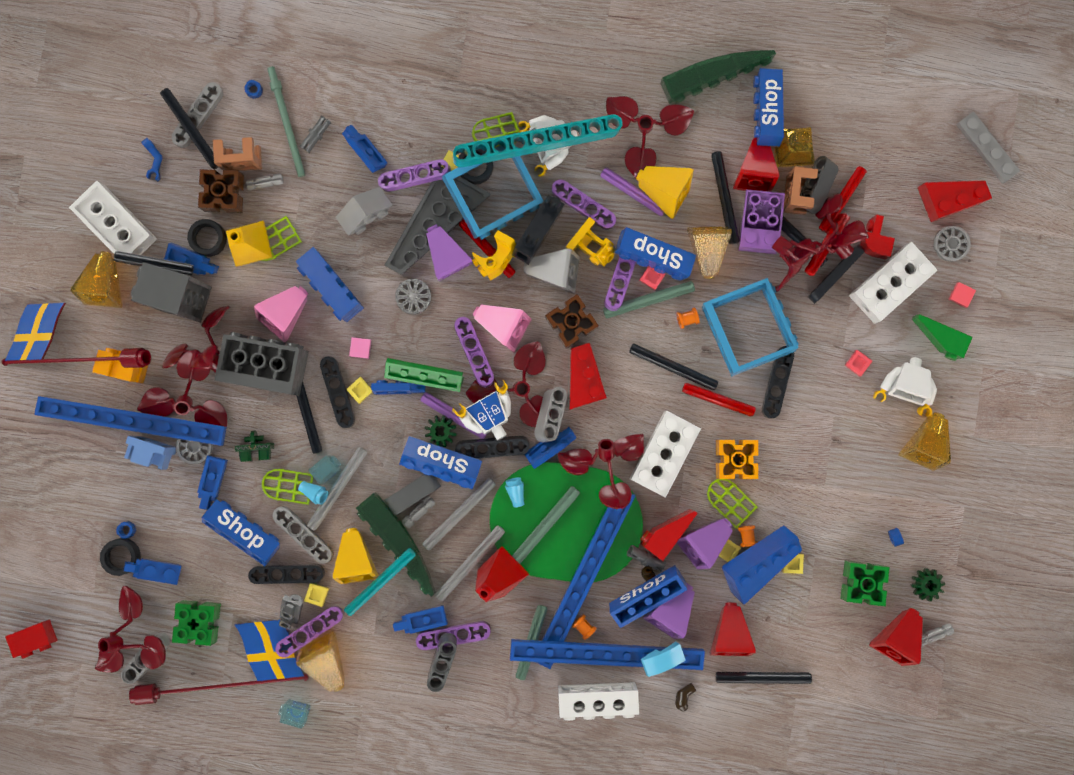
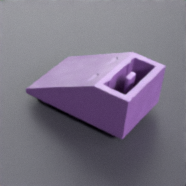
[738,190,785,254]

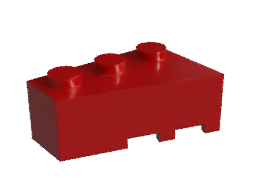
[917,180,992,222]
[569,343,607,410]

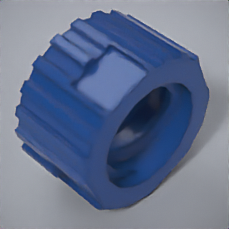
[244,80,263,99]
[116,521,136,539]
[888,528,904,547]

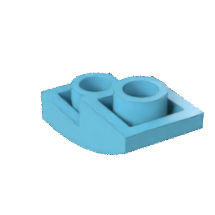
[641,642,686,677]

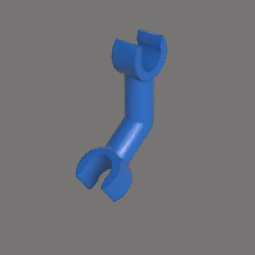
[141,138,162,182]

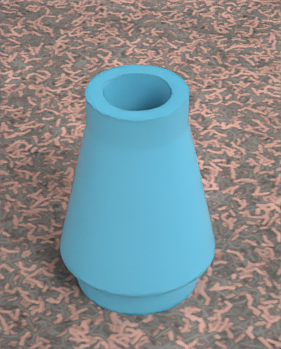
[505,477,525,507]
[298,481,328,505]

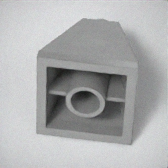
[524,249,580,294]

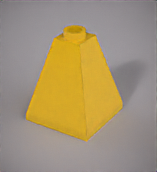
[636,166,694,219]
[226,221,273,267]
[333,528,379,584]

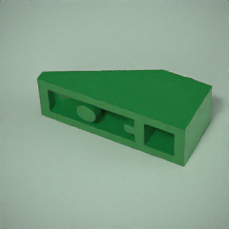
[912,314,973,361]

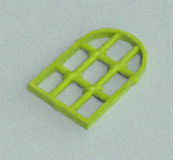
[472,112,520,148]
[261,216,302,261]
[262,469,314,505]
[707,479,758,529]

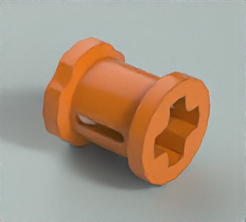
[676,308,700,329]
[738,525,758,547]
[572,614,597,640]

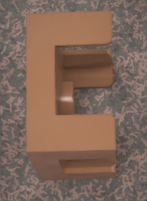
[213,137,262,171]
[783,166,818,215]

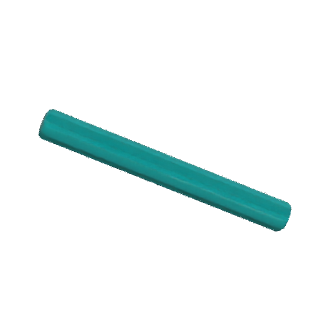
[344,548,416,616]

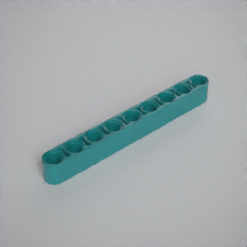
[452,114,622,167]

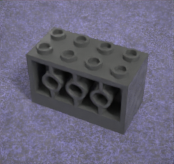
[131,262,212,323]
[214,332,309,396]

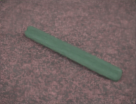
[603,281,695,319]
[512,486,580,564]

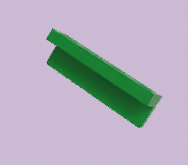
[384,358,464,392]

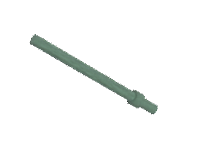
[267,66,305,177]

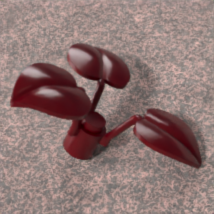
[606,96,694,179]
[788,193,869,263]
[772,222,839,292]
[162,305,230,373]
[466,341,551,427]
[137,349,228,429]
[558,433,644,509]
[95,586,166,673]

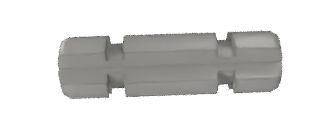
[245,173,284,190]
[402,496,435,528]
[922,624,954,646]

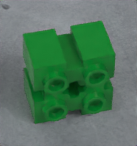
[840,560,890,607]
[172,600,221,646]

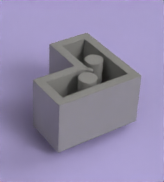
[336,187,392,236]

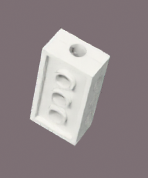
[69,181,157,265]
[849,242,937,324]
[629,411,701,498]
[558,682,639,721]

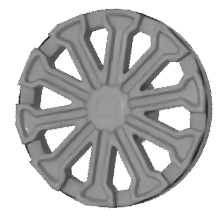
[933,226,971,262]
[395,279,431,315]
[176,439,213,464]

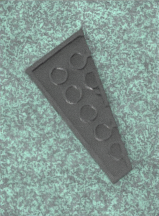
[385,166,491,275]

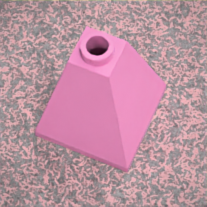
[254,286,308,343]
[473,305,531,353]

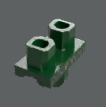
[235,430,274,462]

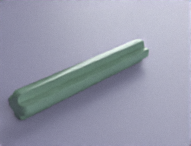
[516,605,547,680]

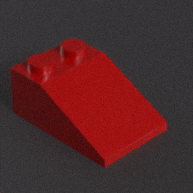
[640,509,698,561]

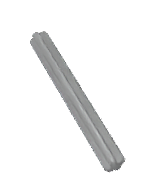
[307,447,367,531]
[422,478,496,551]
[435,526,505,601]

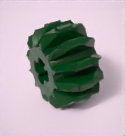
[424,415,457,447]
[910,568,946,602]

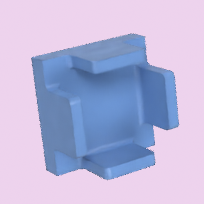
[124,436,176,470]

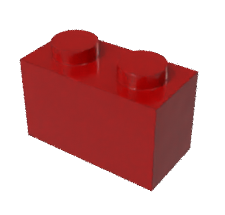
[5,619,58,659]

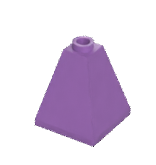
[426,224,473,281]
[677,518,733,570]
[643,583,695,639]

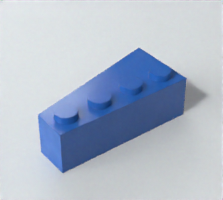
[296,247,364,322]
[722,525,802,605]

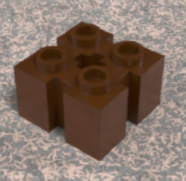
[198,169,244,213]
[545,294,599,349]

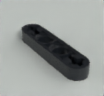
[808,244,866,304]
[762,346,795,419]
[320,356,355,428]
[455,436,530,459]
[248,564,325,584]

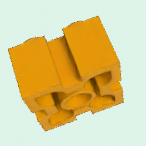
[92,347,148,384]
[716,440,758,479]

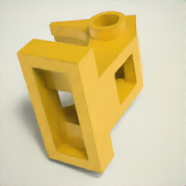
[566,217,615,267]
[472,230,516,281]

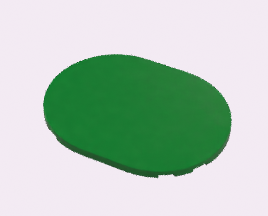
[489,462,643,582]

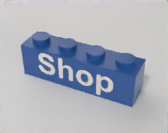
[753,68,784,146]
[614,227,696,281]
[399,436,482,489]
[202,499,280,566]
[609,565,688,628]

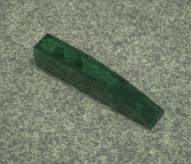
[660,50,776,104]
[356,492,436,597]

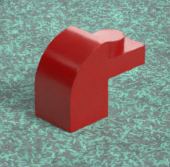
[859,215,895,260]

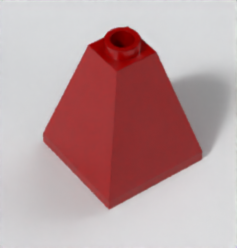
[733,138,779,192]
[475,546,529,602]
[710,602,756,657]
[869,608,923,666]

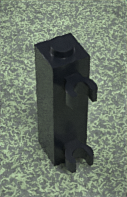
[512,195,565,265]

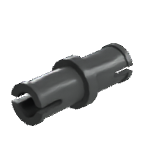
[300,115,331,154]
[627,545,666,572]

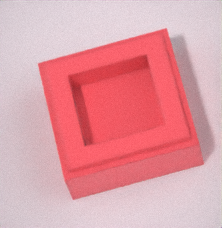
[639,266,666,291]
[948,282,976,308]
[845,350,873,377]

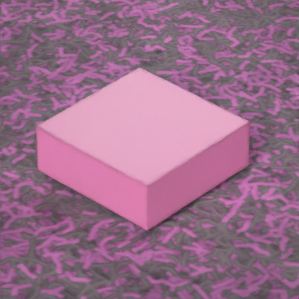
[349,337,371,359]

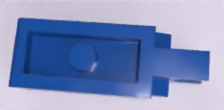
[342,125,388,173]
[164,243,219,275]
[371,380,426,395]
[524,427,577,469]
[197,455,228,510]
[124,558,182,585]
[393,605,448,634]

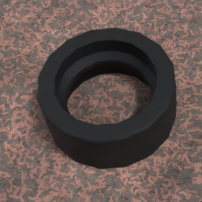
[458,149,493,185]
[187,219,227,257]
[100,538,141,576]

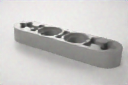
[172,82,223,148]
[273,506,333,564]

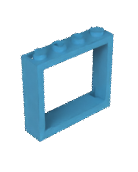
[442,145,544,240]
[702,278,799,377]

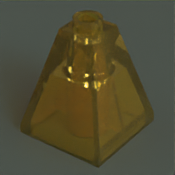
[775,127,815,168]
[687,226,732,279]
[70,251,122,308]
[898,412,951,471]
[296,631,345,692]

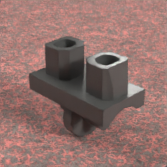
[279,595,303,629]

